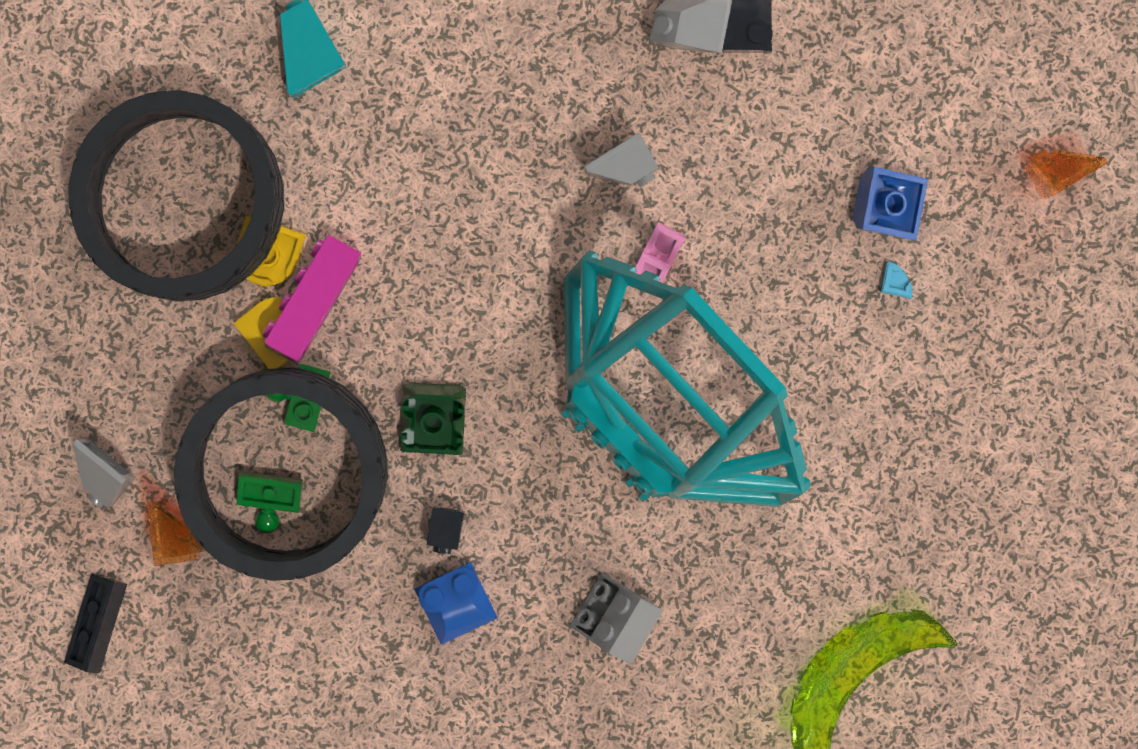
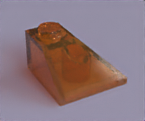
[1024,148,1108,200]
[147,500,205,566]

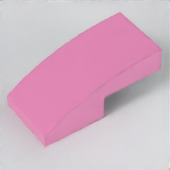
[635,222,686,283]

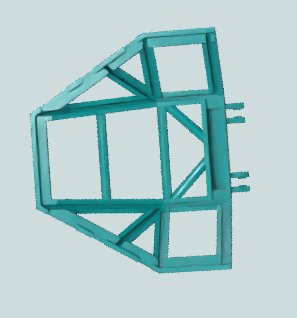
[560,250,811,507]

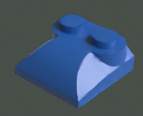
[853,166,928,241]
[414,562,498,645]

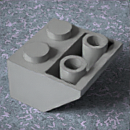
[570,573,663,664]

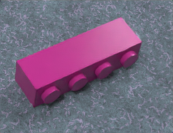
[262,234,361,366]

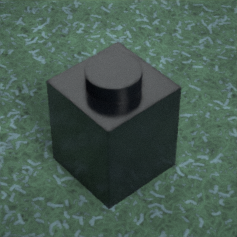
[426,506,465,554]

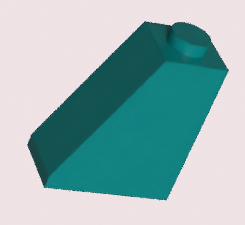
[280,0,347,99]

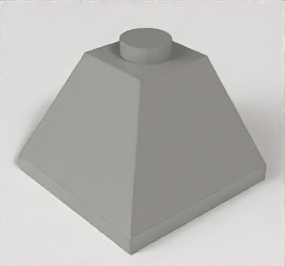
[649,0,732,54]
[585,133,658,187]
[72,438,136,508]

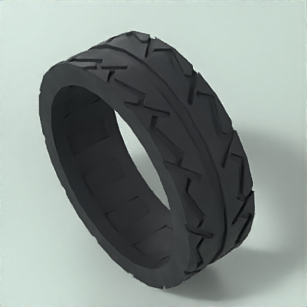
[68,90,285,302]
[174,367,388,581]

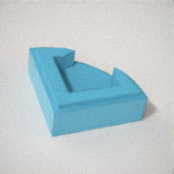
[880,261,912,299]

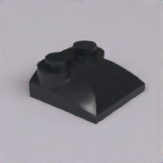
[709,0,773,53]

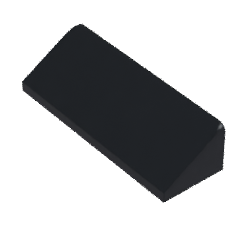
[64,573,127,673]

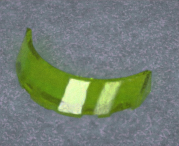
[790,609,958,749]

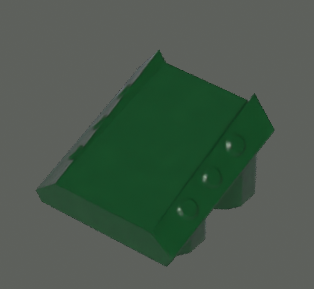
[400,382,466,455]

